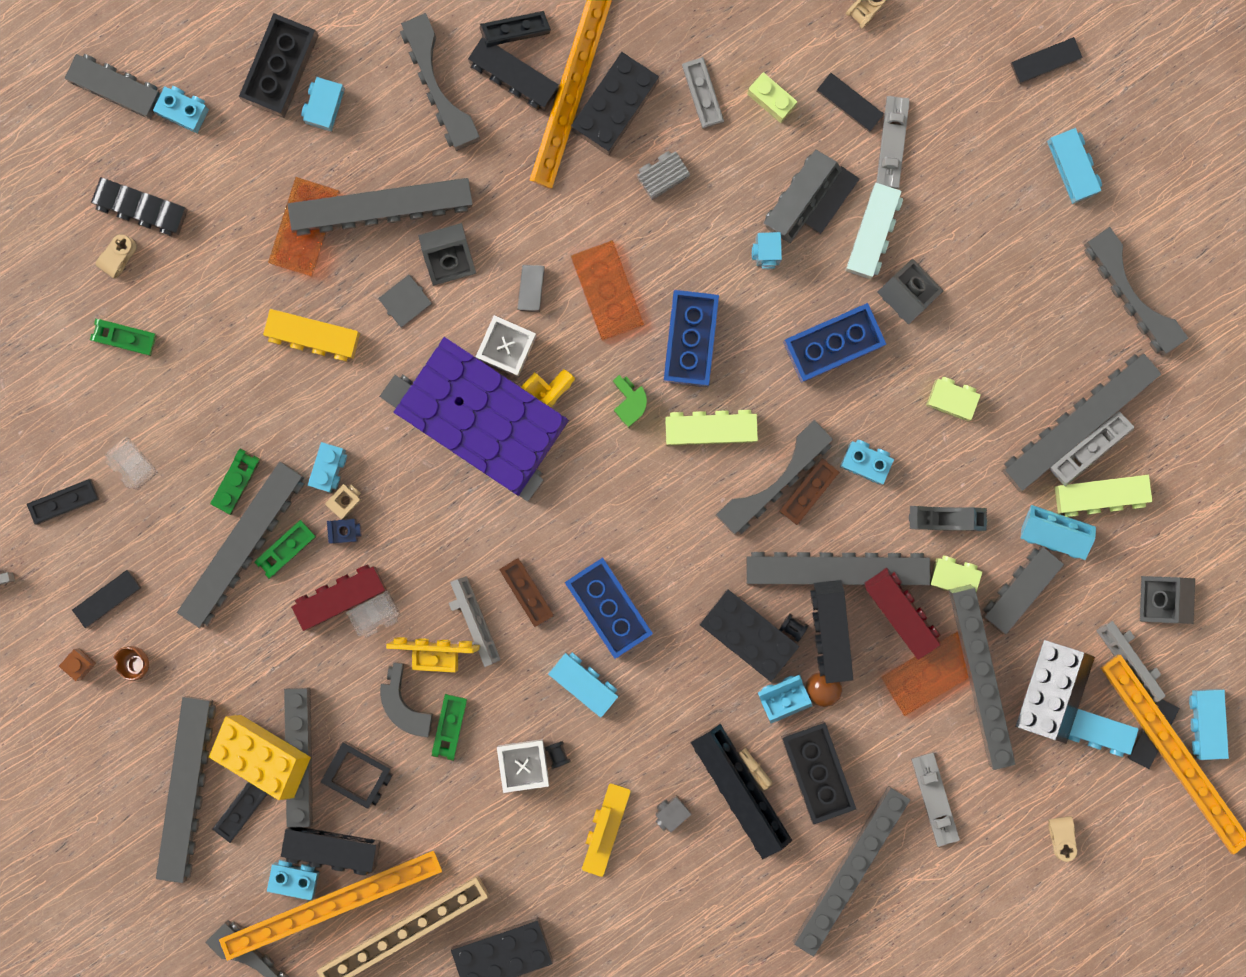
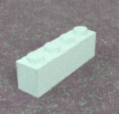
[845,183,903,279]

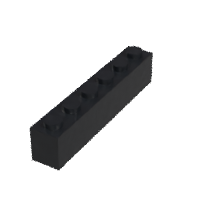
[690,724,793,860]

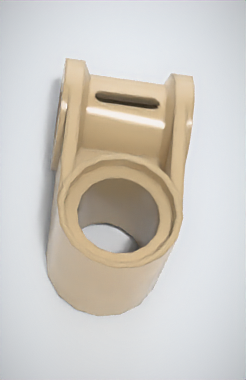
[846,0,886,29]
[95,235,136,279]
[1048,816,1077,862]

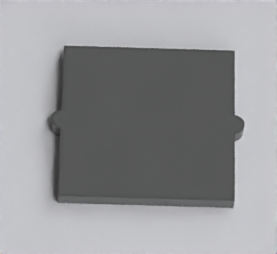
[378,275,432,328]

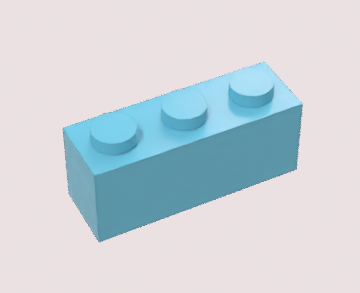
[1047,128,1102,204]
[1021,505,1096,560]
[548,652,618,718]
[1189,689,1229,760]
[1068,709,1139,757]

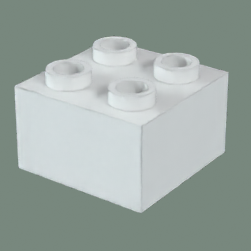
[476,315,537,377]
[497,739,549,793]

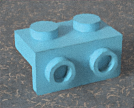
[758,675,812,724]

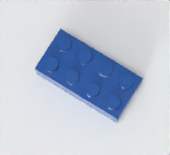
[663,290,719,387]
[783,303,886,383]
[564,557,653,659]

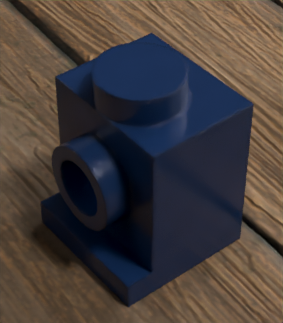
[327,519,362,544]

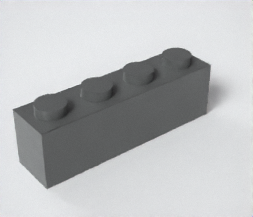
[65,54,161,120]
[764,149,842,244]
[982,547,1064,635]

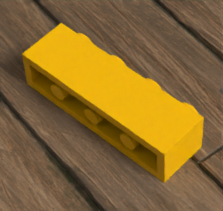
[263,309,360,362]

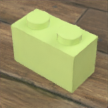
[747,72,797,123]
[926,377,981,422]
[930,555,982,592]

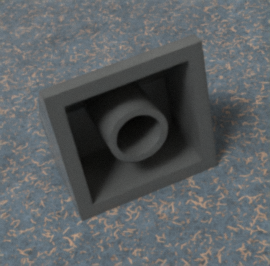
[418,223,476,286]
[877,259,943,325]
[1140,576,1196,624]

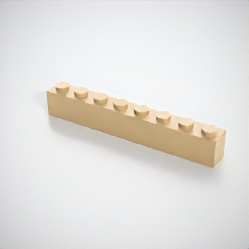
[317,875,489,977]

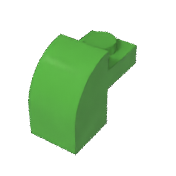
[613,375,647,428]

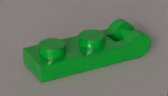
[90,318,157,356]
[210,448,261,515]
[254,520,316,579]
[431,694,467,761]

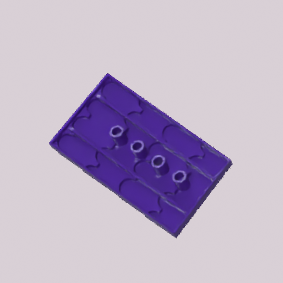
[393,337,569,496]

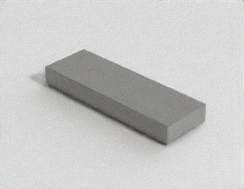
[682,57,724,129]

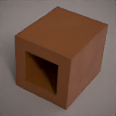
[59,648,96,681]

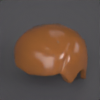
[113,646,149,681]
[805,672,842,707]

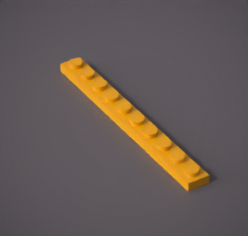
[529,0,612,188]
[1100,654,1246,855]
[219,850,442,961]

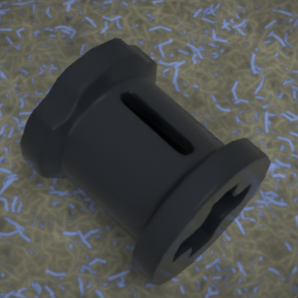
[779,613,809,642]
[544,741,571,769]

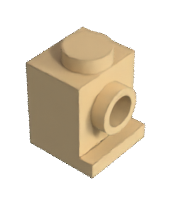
[325,484,362,520]

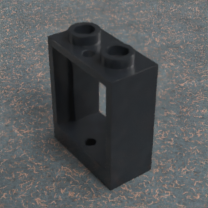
[321,741,393,809]

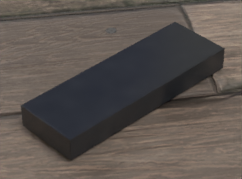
[479,11,551,47]
[1010,37,1083,84]
[816,72,884,133]
[805,166,860,235]
[27,479,100,525]
[72,570,141,628]
[1128,699,1180,769]
[212,782,268,843]

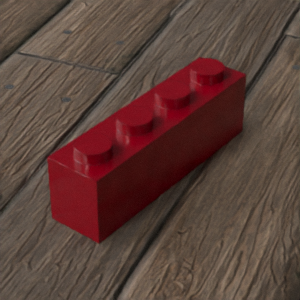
[291,564,387,631]
[865,568,941,660]

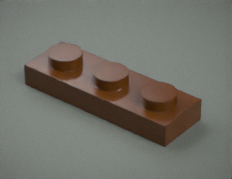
[779,458,840,525]
[499,558,554,627]

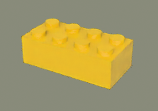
[209,715,311,800]

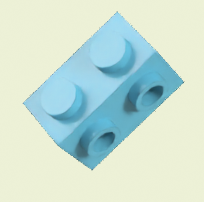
[301,77,345,132]
[153,86,209,134]
[752,232,782,270]
[840,439,894,485]
[307,442,347,493]
[267,859,320,901]

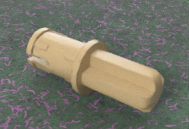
[739,748,772,791]

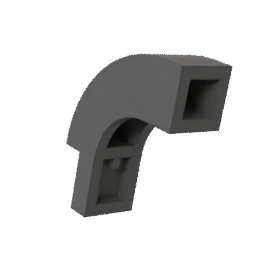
[909,506,987,531]
[380,662,433,738]

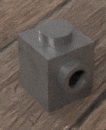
[655,796,692,832]

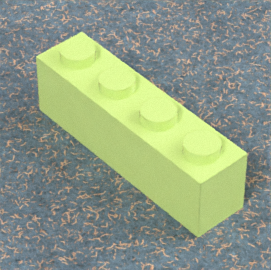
[665,410,758,445]
[1055,475,1152,517]

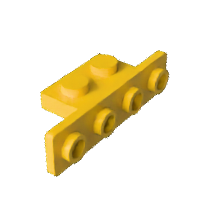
[521,369,575,407]
[386,637,479,672]
[582,783,631,877]

